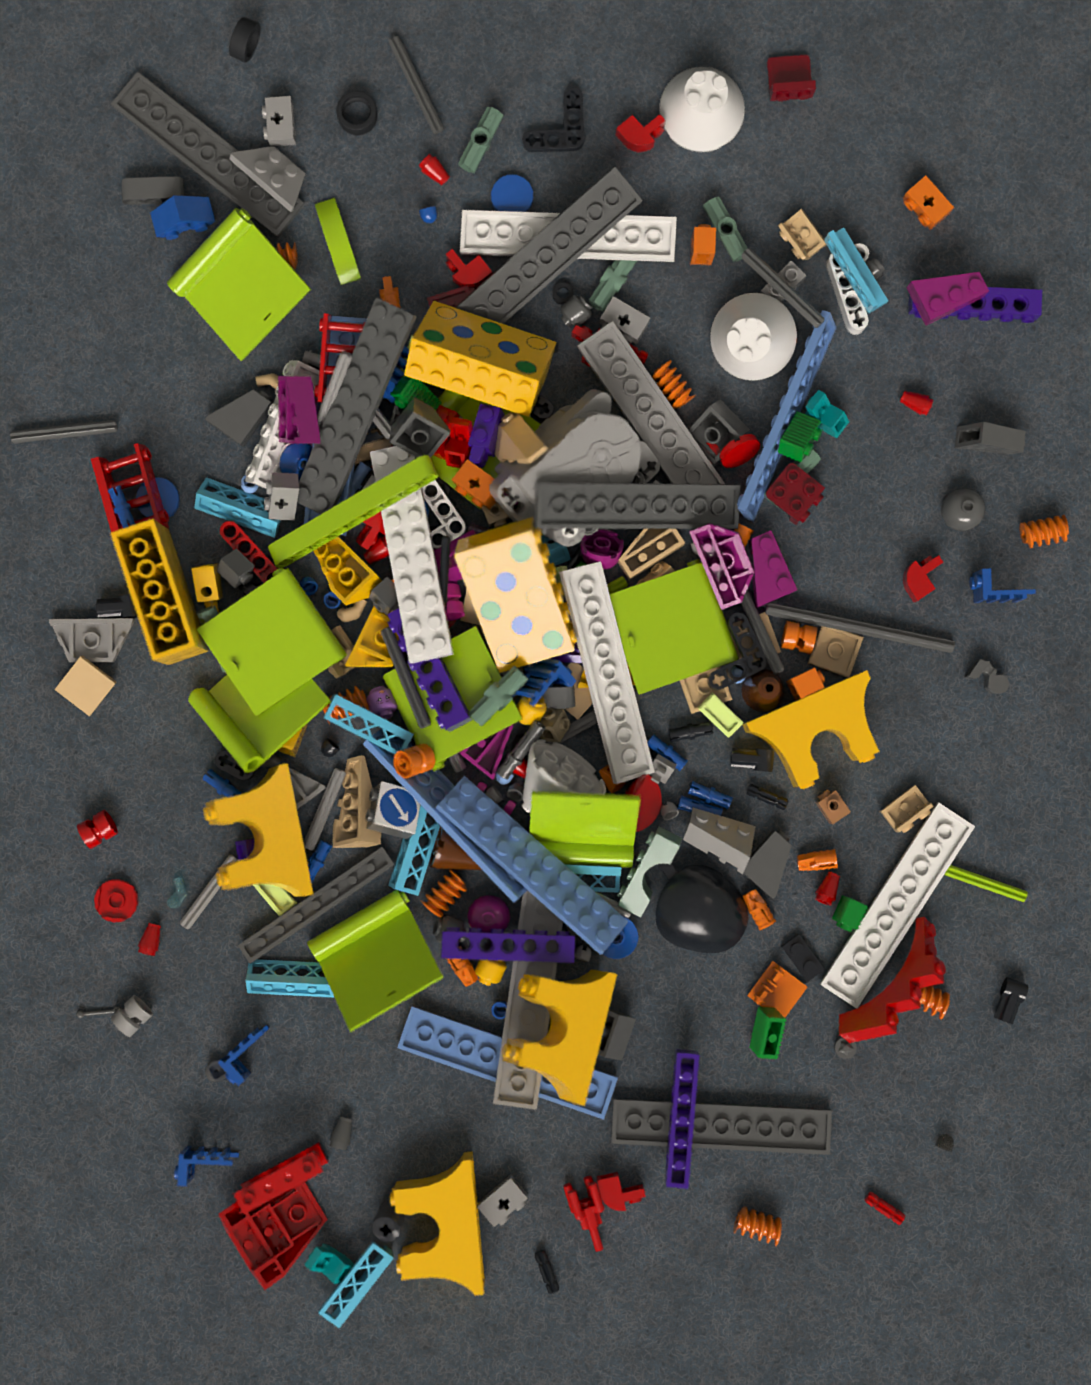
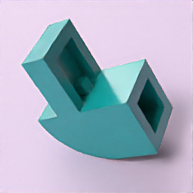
[805,390,850,438]
[305,1243,354,1284]

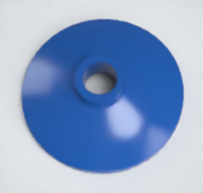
[279,443,312,480]
[603,916,638,959]

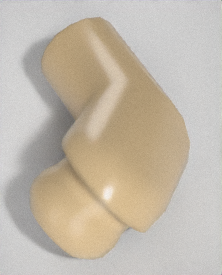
[255,373,278,391]
[337,600,367,622]

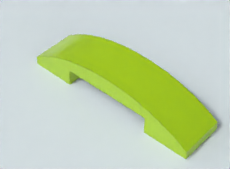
[315,198,361,285]

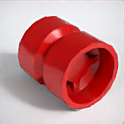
[77,810,118,849]

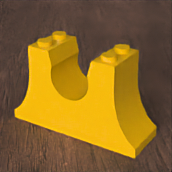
[742,671,879,789]
[203,764,313,897]
[502,969,617,1106]
[390,1152,485,1296]

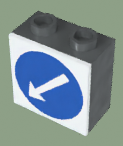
[365,782,420,839]

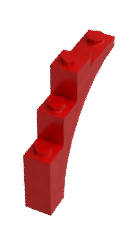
[839,917,946,1043]

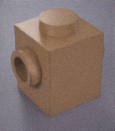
[815,789,851,824]

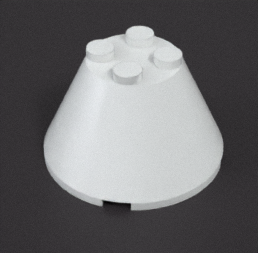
[660,67,745,152]
[710,293,797,380]
[522,739,606,813]

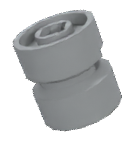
[111,995,153,1037]

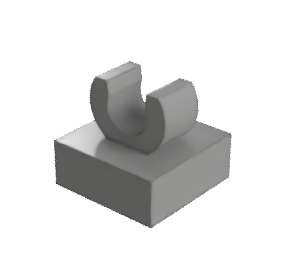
[649,754,677,784]

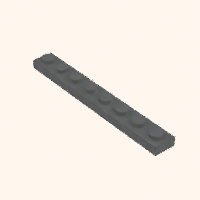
[238,847,395,964]

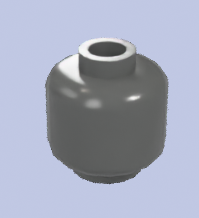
[560,295,593,327]
[433,915,467,943]

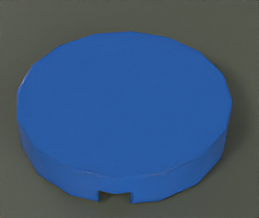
[491,175,533,212]
[136,477,180,518]

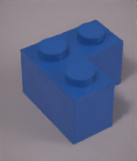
[150,196,215,240]

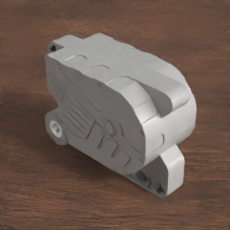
[489,389,660,546]

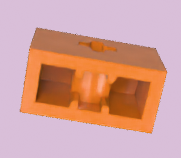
[903,176,954,230]
[690,224,716,265]
[451,459,504,510]
[786,668,825,700]

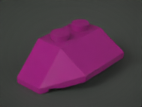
[689,523,754,610]

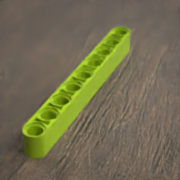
[268,455,438,568]

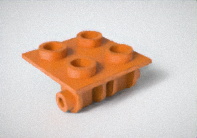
[747,961,807,1017]

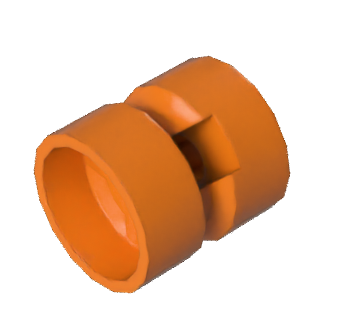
[781,621,817,654]
[393,743,435,779]

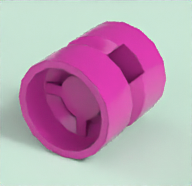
[446,583,465,621]

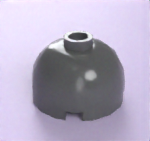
[941,488,986,532]

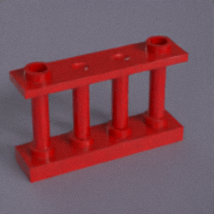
[314,313,368,403]
[91,443,169,533]
[234,1142,329,1214]

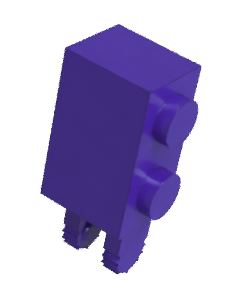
[468,404,505,468]

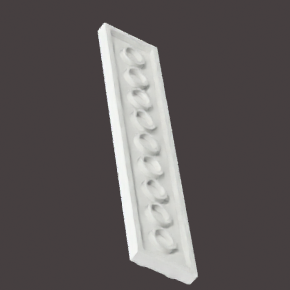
[460,210,677,262]
[370,446,454,664]
[559,562,655,784]
[819,802,975,1008]

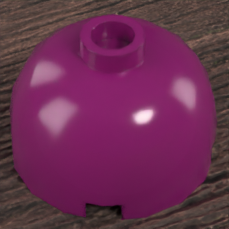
[580,529,624,570]
[467,894,510,938]

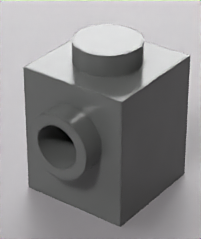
[217,548,255,589]
[369,577,399,615]

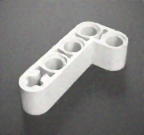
[826,243,869,335]
[422,480,466,549]

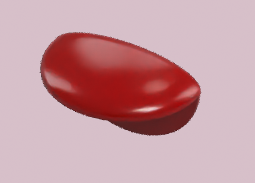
[624,774,662,832]

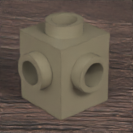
[540,708,571,743]

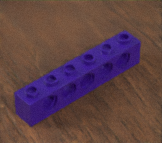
[908,287,1042,323]
[387,608,473,732]
[440,927,575,963]
[665,1049,699,1189]

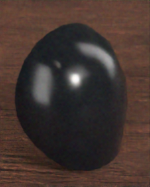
[655,865,748,953]

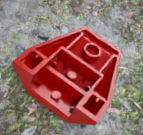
[218,1182,328,1290]

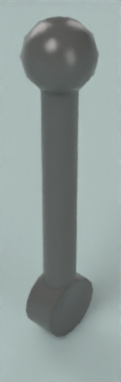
[76,1006,121,1018]

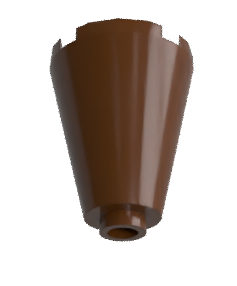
[741,669,785,712]
[429,827,482,870]

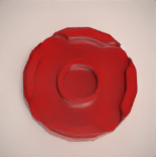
[719,434,761,468]
[94,879,139,922]

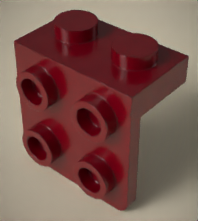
[767,55,816,101]
[766,463,825,525]

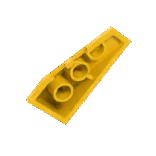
[314,537,382,605]

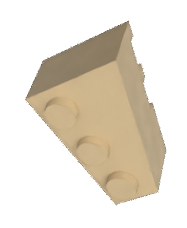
[618,529,685,580]

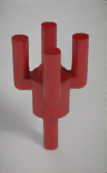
[563,1176,604,1252]

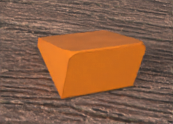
[599,765,626,793]

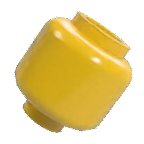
[516,696,547,725]
[475,960,507,986]

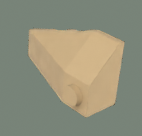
[495,412,548,463]
[333,755,381,848]

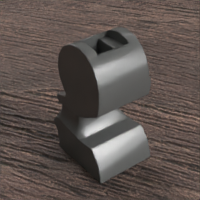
[964,659,1009,694]

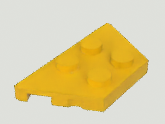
[345,606,400,667]

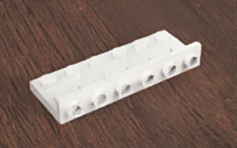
[245,360,320,489]

